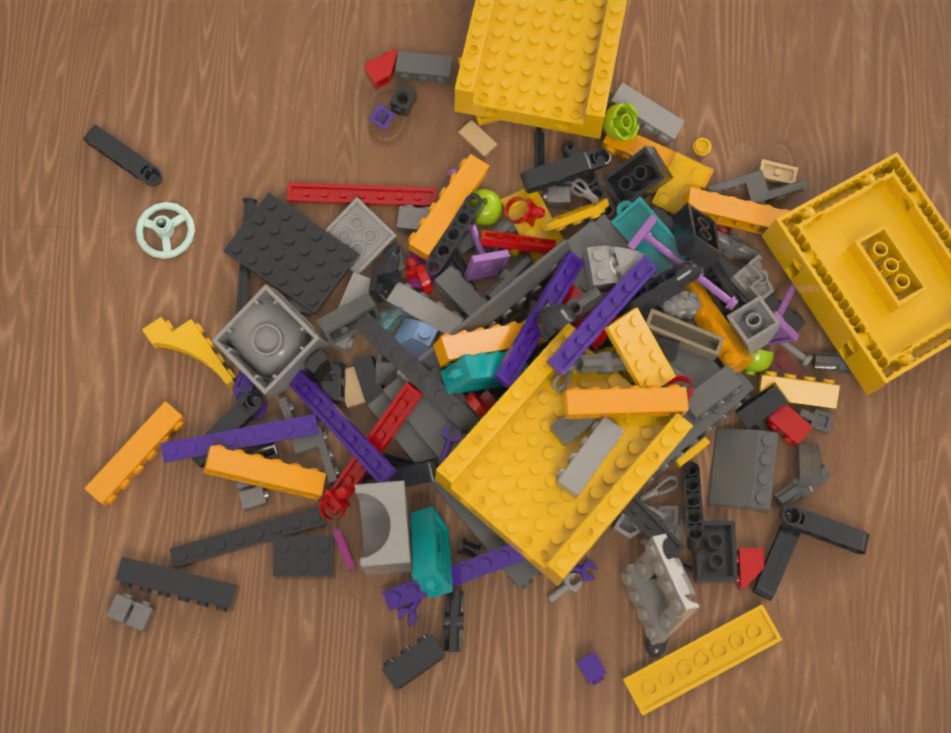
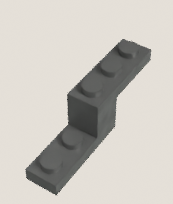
[707,169,807,205]
[278,397,340,486]

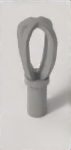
[570,178,599,204]
[551,363,575,392]
[639,475,679,502]

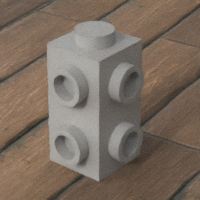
[660,290,702,320]

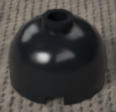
[536,302,576,340]

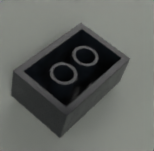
[602,146,673,210]
[672,202,722,270]
[693,521,738,584]
[273,536,336,579]
[381,634,446,691]

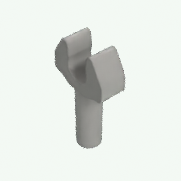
[547,573,582,603]

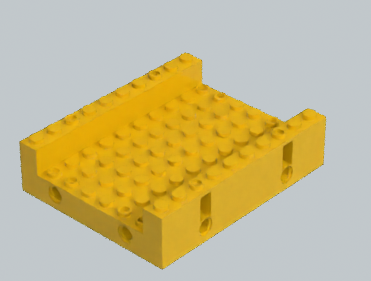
[454,0,627,139]
[762,153,951,396]
[435,324,693,586]

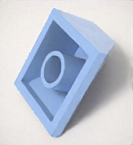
[394,318,439,359]

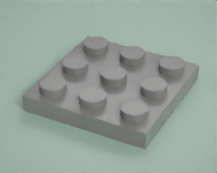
[325,197,398,275]

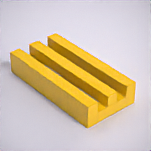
[673,437,710,470]

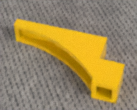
[142,317,235,389]

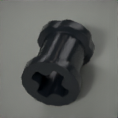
[457,538,482,558]

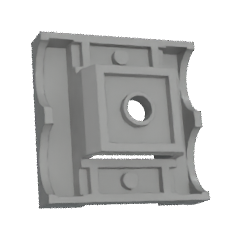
[620,534,700,645]

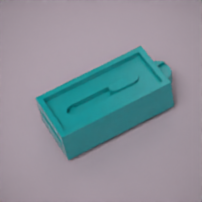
[611,197,688,274]
[441,350,528,394]
[410,506,453,598]

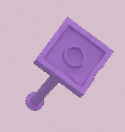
[447,169,510,282]
[627,215,738,310]
[768,281,799,345]

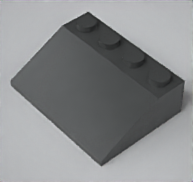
[708,428,778,513]

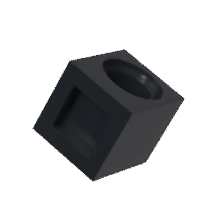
[390,84,417,117]

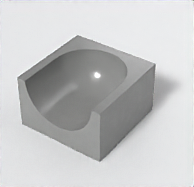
[212,284,329,398]
[355,481,413,576]

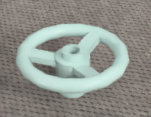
[135,202,195,259]

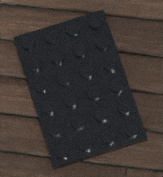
[223,193,360,315]

